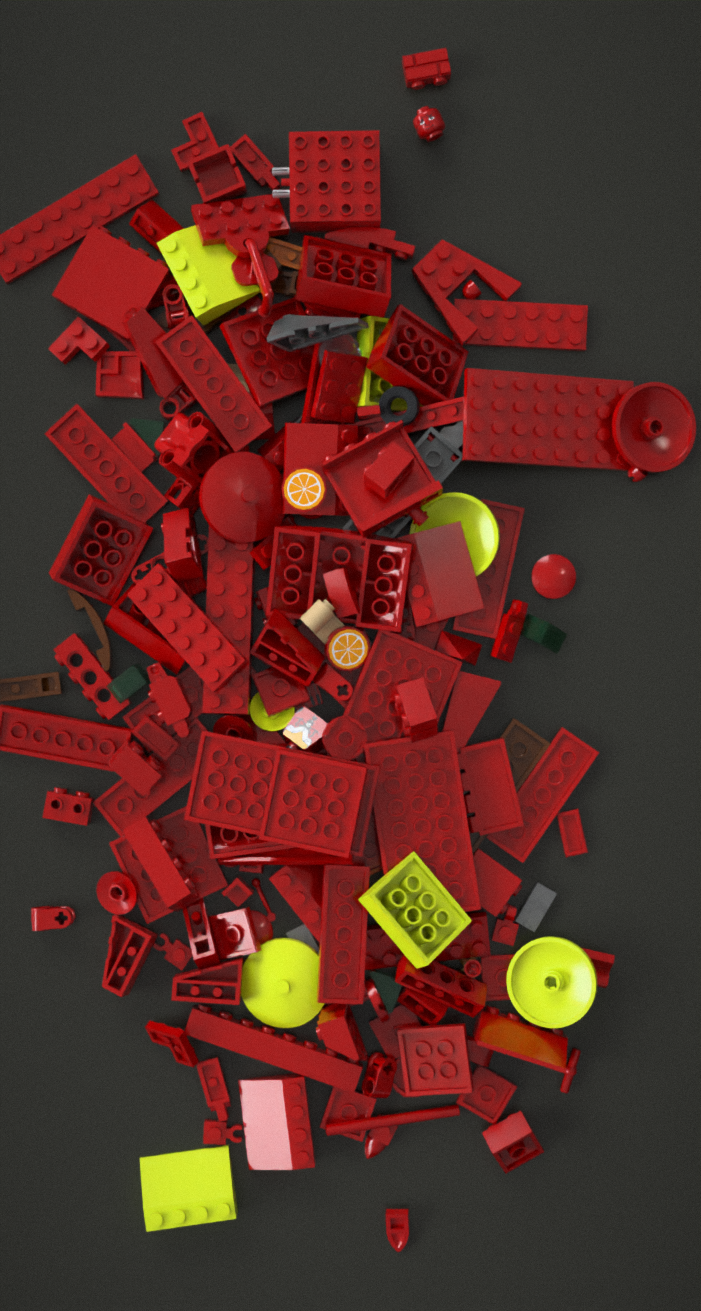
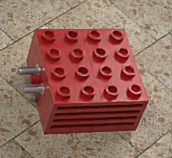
[272,130,381,233]

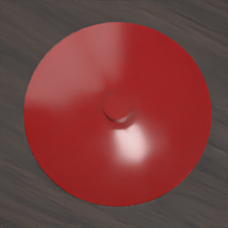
[612,382,696,473]
[199,452,285,543]

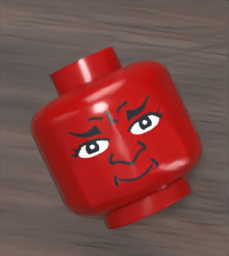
[413,106,445,142]

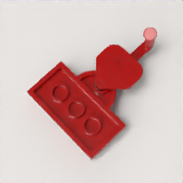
[191,194,290,317]

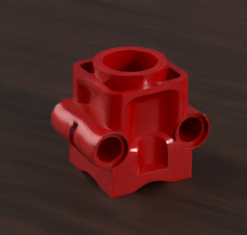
[154,412,235,488]

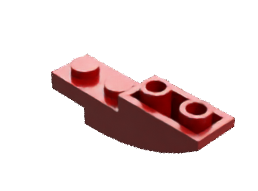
[324,227,415,261]

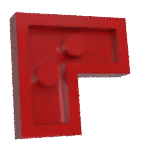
[171,112,219,172]
[48,317,110,365]
[145,1021,199,1068]

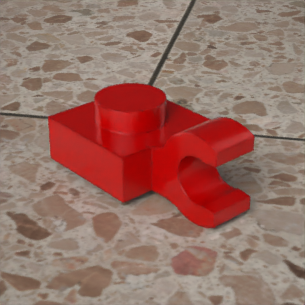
[491,905,519,946]

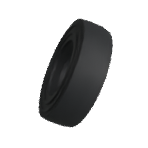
[379,386,420,427]

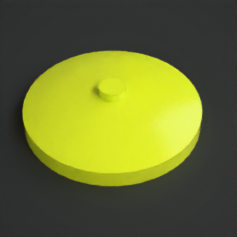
[410,492,500,577]
[507,936,597,1028]
[241,938,325,1028]

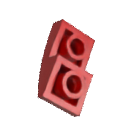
[323,568,360,618]

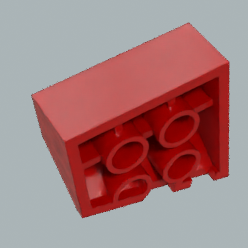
[316,1003,369,1061]

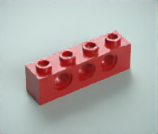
[53,633,132,720]
[395,955,487,1018]

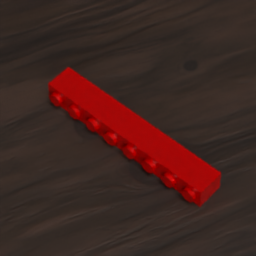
[185,1003,363,1093]

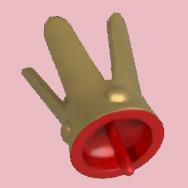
[458,957,482,978]

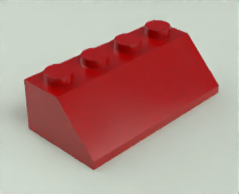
[103,583,187,675]

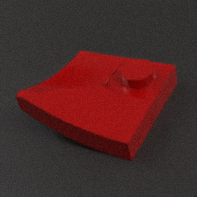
[96,351,144,399]

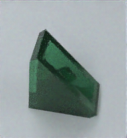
[129,418,166,458]
[520,614,568,654]
[107,663,151,704]
[369,969,402,1014]

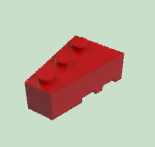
[102,915,158,997]
[171,956,244,1005]

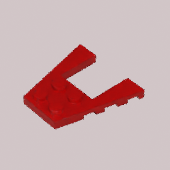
[412,239,522,346]

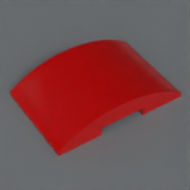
[266,526,412,632]

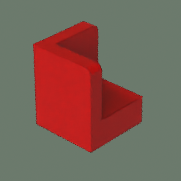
[221,875,254,907]

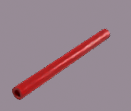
[325,1104,460,1136]

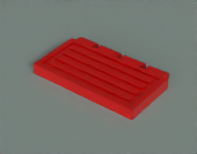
[457,737,524,836]

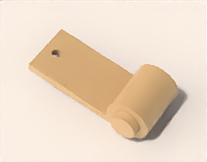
[300,599,345,645]

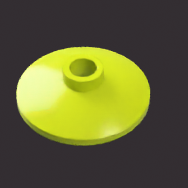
[250,692,295,732]

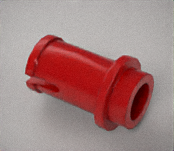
[408,507,429,526]

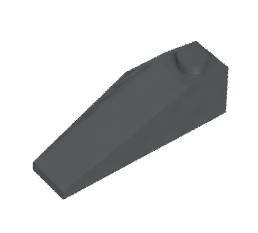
[267,314,369,352]

